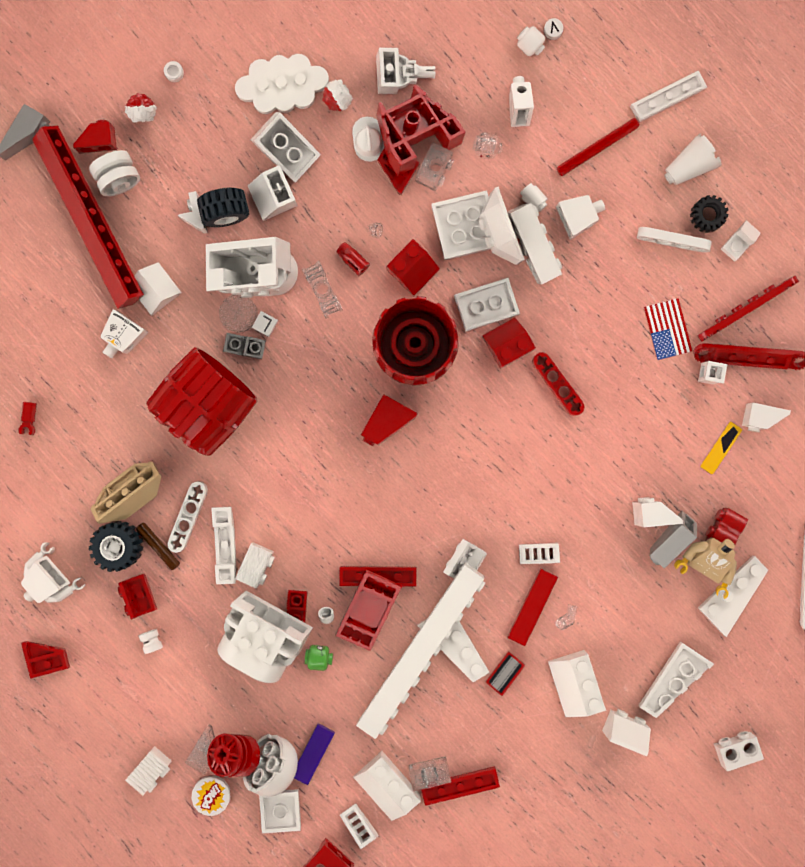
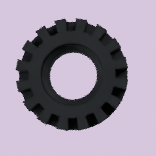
[690,195,729,233]

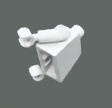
[21,542,86,603]

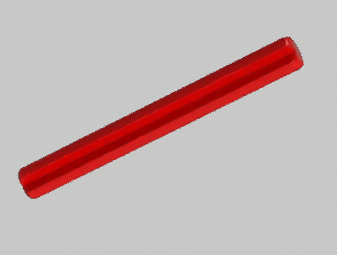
[556,118,640,176]

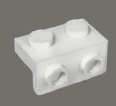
[443,539,487,578]

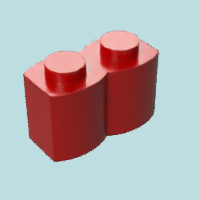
[705,508,748,545]

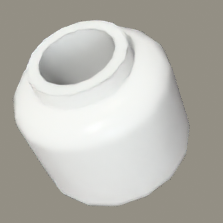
[517,26,545,56]

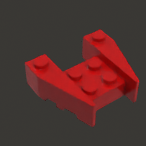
[376,85,466,176]

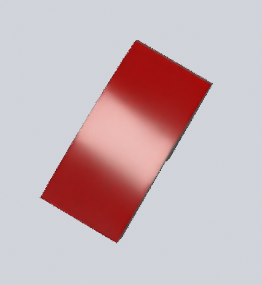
[286,590,308,623]

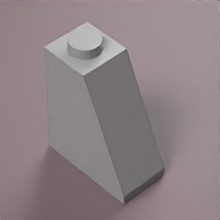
[649,511,697,568]

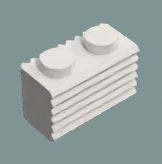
[235,542,275,588]
[125,746,172,796]

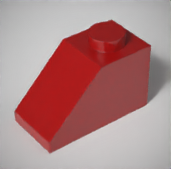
[73,120,117,154]

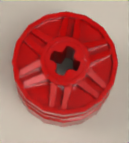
[207,733,261,777]

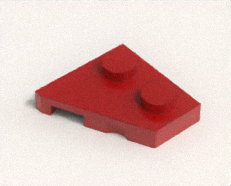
[377,148,420,195]
[21,641,70,679]

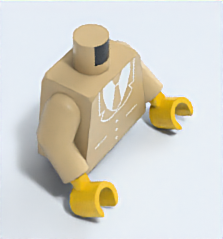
[674,538,737,599]

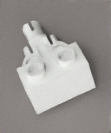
[376,48,436,94]

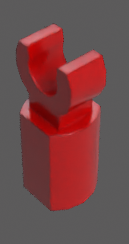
[18,402,37,435]

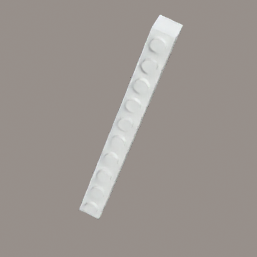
[356,563,485,739]

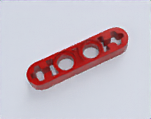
[532,352,585,416]

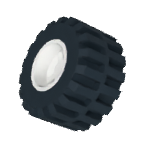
[197,187,250,227]
[89,521,143,572]

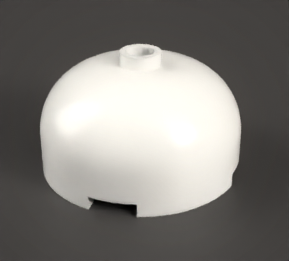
[243,734,298,797]

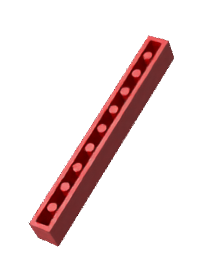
[32,125,144,309]

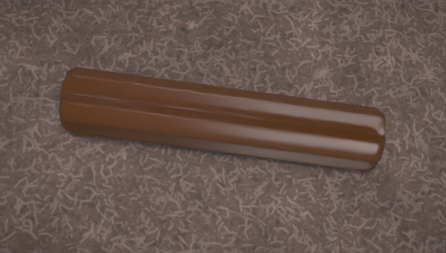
[136,523,180,570]

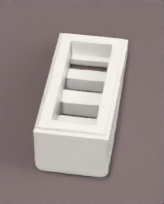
[519,543,560,564]
[340,804,379,849]

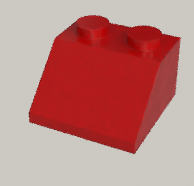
[386,239,440,296]
[482,317,536,369]

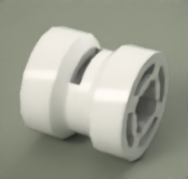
[138,629,163,654]

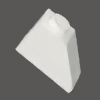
[742,403,791,432]

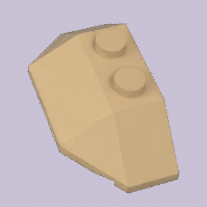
[91,462,161,524]

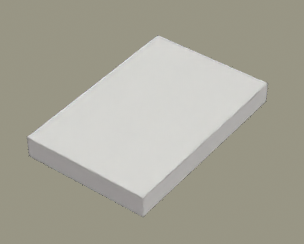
[454,278,520,332]

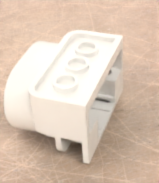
[206,237,298,298]
[217,591,313,683]

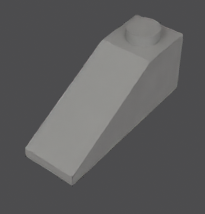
[0,104,50,161]

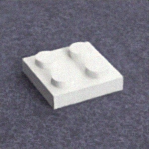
[259,789,301,834]

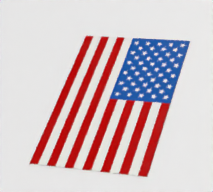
[644,298,692,360]

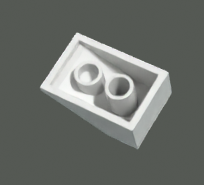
[250,112,321,183]

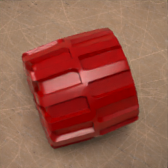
[372,296,459,386]
[146,347,257,456]

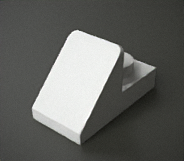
[178,191,208,233]
[721,220,760,262]

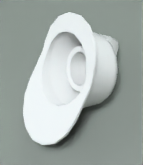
[352,117,384,162]

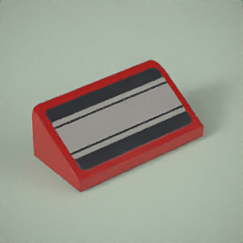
[486,651,525,696]

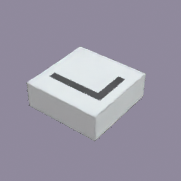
[252,311,278,337]

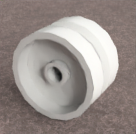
[89,150,141,196]

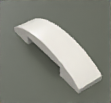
[212,507,236,584]

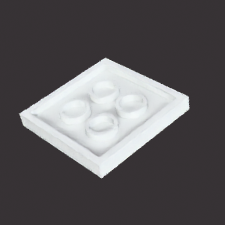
[431,190,491,260]

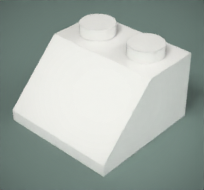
[632,497,683,527]
[602,709,651,756]

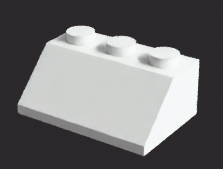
[548,650,606,717]
[353,751,421,821]

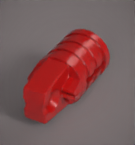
[336,242,370,276]

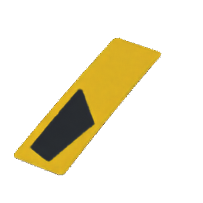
[700,422,742,475]

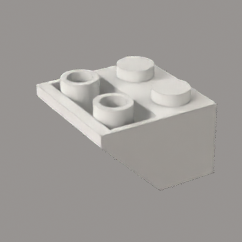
[248,165,298,221]

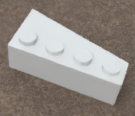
[508,203,562,284]

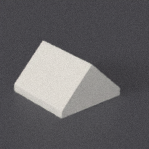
[135,262,182,316]

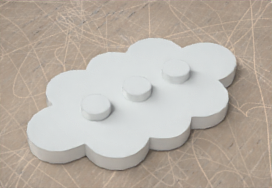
[235,54,329,114]

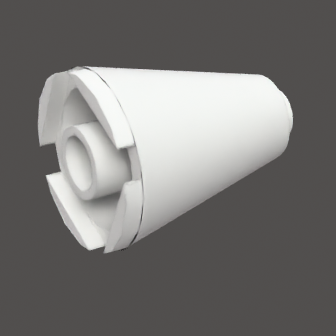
[664,134,722,185]

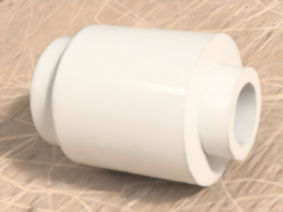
[520,183,548,212]

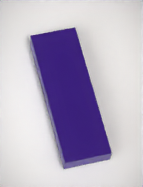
[294,723,335,785]

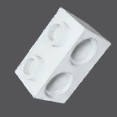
[714,731,764,772]

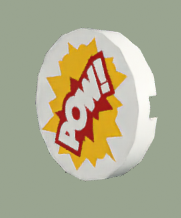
[191,776,231,816]

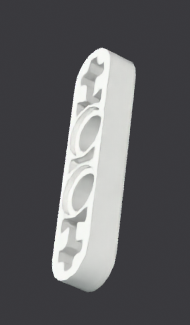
[637,227,712,253]
[168,482,208,553]

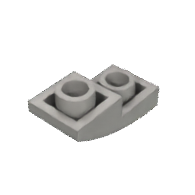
[223,333,266,359]

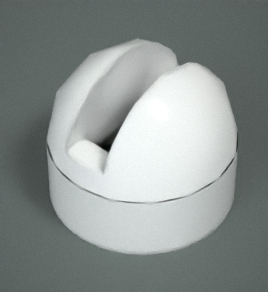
[318,607,334,624]

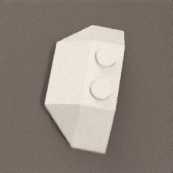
[479,186,525,265]

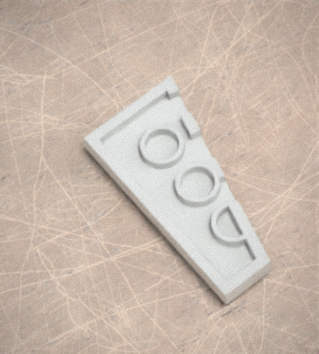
[698,556,768,637]
[417,619,490,682]
[638,642,714,718]

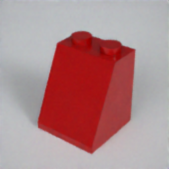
[361,394,418,446]

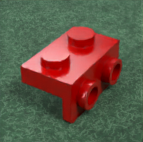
[118,573,157,620]

